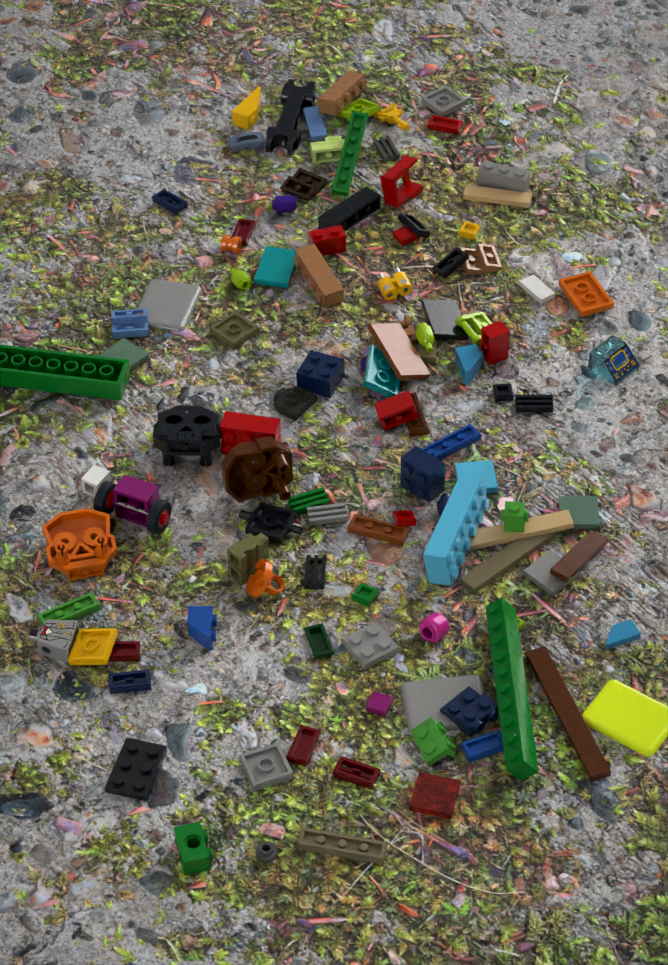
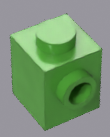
[500,501,529,532]

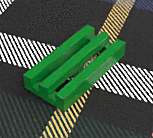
[288,487,331,515]

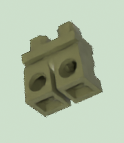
[227,533,269,586]

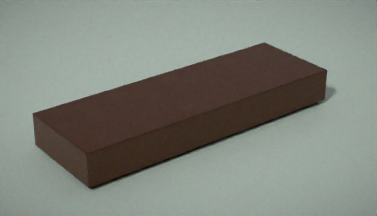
[405,392,429,437]

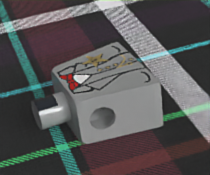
[29,620,79,663]

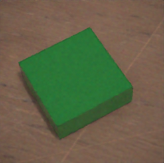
[352,583,379,607]

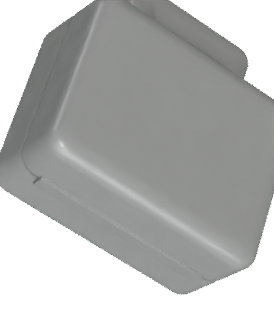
[136,279,202,332]
[400,674,491,733]

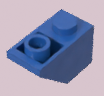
[187,606,217,650]

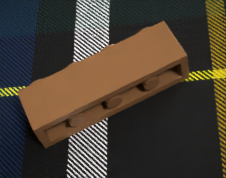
[318,71,367,116]
[293,244,344,308]

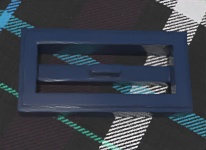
[152,189,188,215]
[108,669,152,694]

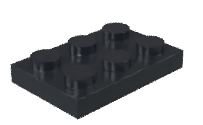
[105,737,167,801]

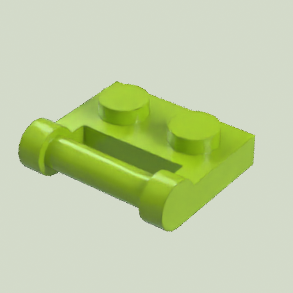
[455,311,492,347]

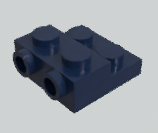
[440,686,499,738]

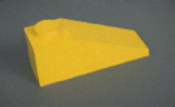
[232,87,262,130]

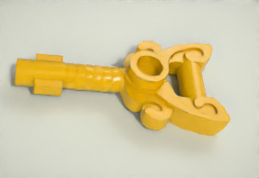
[373,103,410,131]

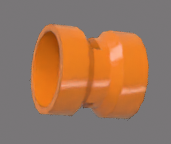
[221,234,242,254]

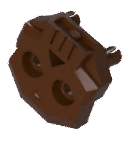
[221,436,293,503]

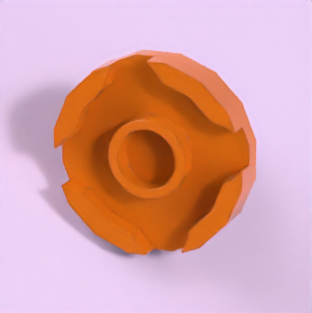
[246,558,285,598]

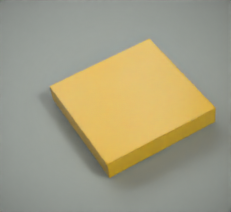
[67,628,118,665]

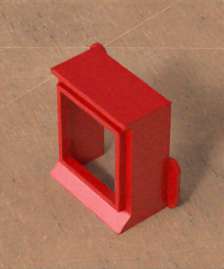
[380,155,423,208]

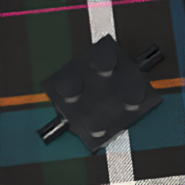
[239,502,303,544]

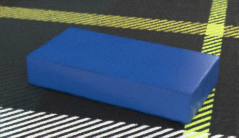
[460,730,504,763]

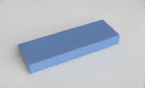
[303,106,327,141]

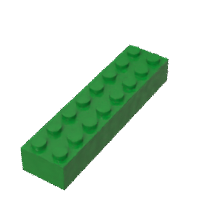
[0,345,131,400]

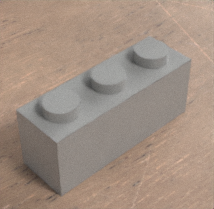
[477,160,531,192]

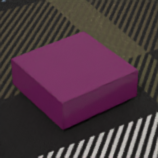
[366,691,393,717]

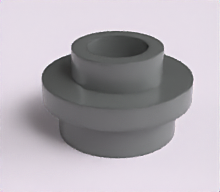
[255,841,278,863]

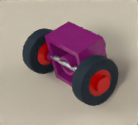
[93,475,172,535]

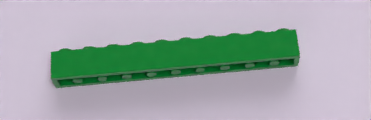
[485,597,539,781]

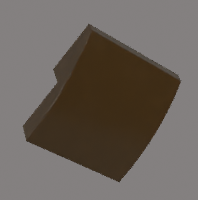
[280,168,328,201]

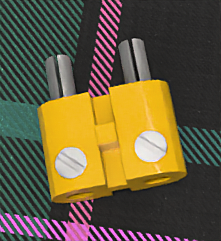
[377,267,413,301]

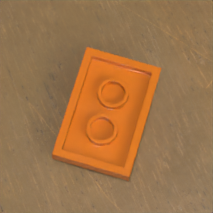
[558,271,614,317]

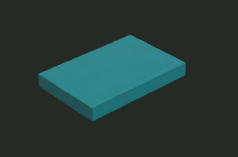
[254,246,296,288]
[362,345,400,398]

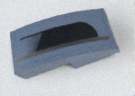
[228,132,265,153]

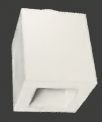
[81,465,111,497]

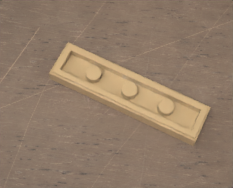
[463,184,532,208]

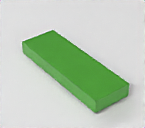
[37,592,101,627]

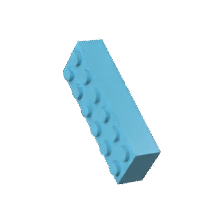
[423,474,489,586]

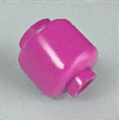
[419,612,450,643]

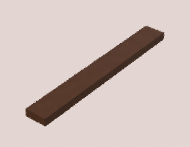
[526,646,611,781]

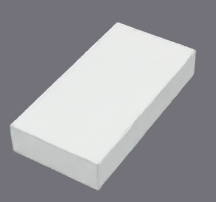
[519,274,555,304]

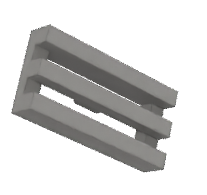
[307,503,348,526]

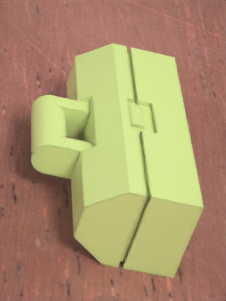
[310,136,362,164]

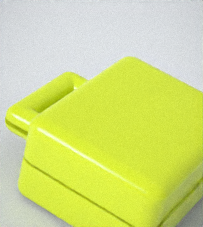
[581,679,668,757]

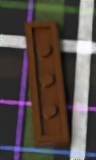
[550,530,608,583]

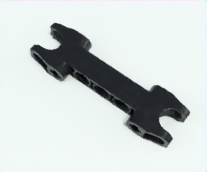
[266,79,316,155]

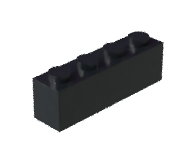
[318,187,380,232]

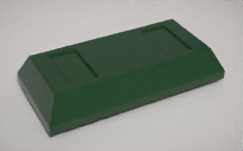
[303,623,335,660]

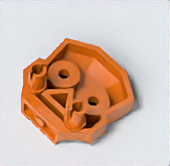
[42,508,118,581]

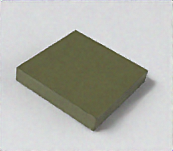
[209,311,260,350]

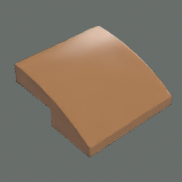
[460,244,502,275]

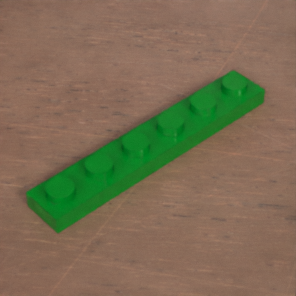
[331,111,368,197]

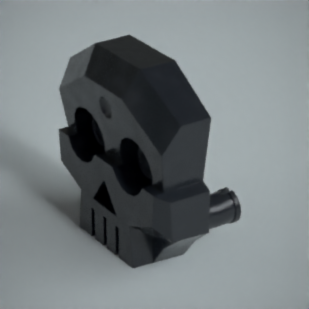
[153,405,223,467]

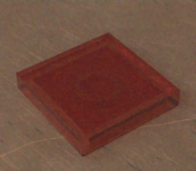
[409,772,461,819]

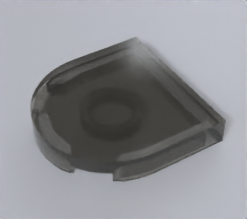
[273,386,318,421]

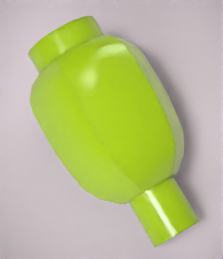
[229,268,251,290]
[415,322,435,353]

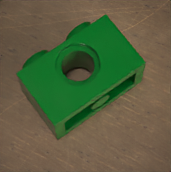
[174,821,213,876]

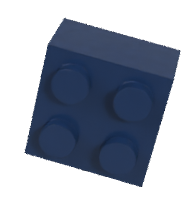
[296,350,345,398]
[401,446,445,503]

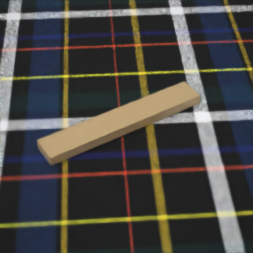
[469,509,574,551]

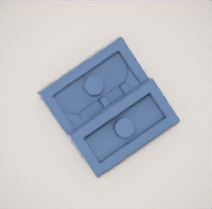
[111,308,148,339]

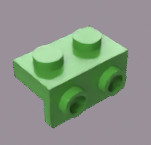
[411,717,456,766]

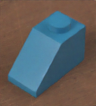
[455,344,484,385]

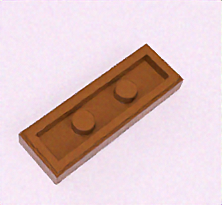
[348,514,409,546]

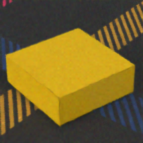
[459,221,481,240]

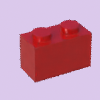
[308,225,346,256]
[480,321,511,365]
[374,390,419,431]

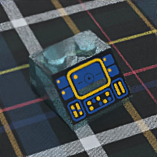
[588,335,639,386]

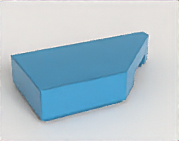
[605,619,641,650]

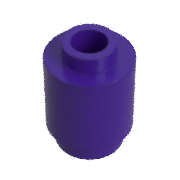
[272,195,297,213]

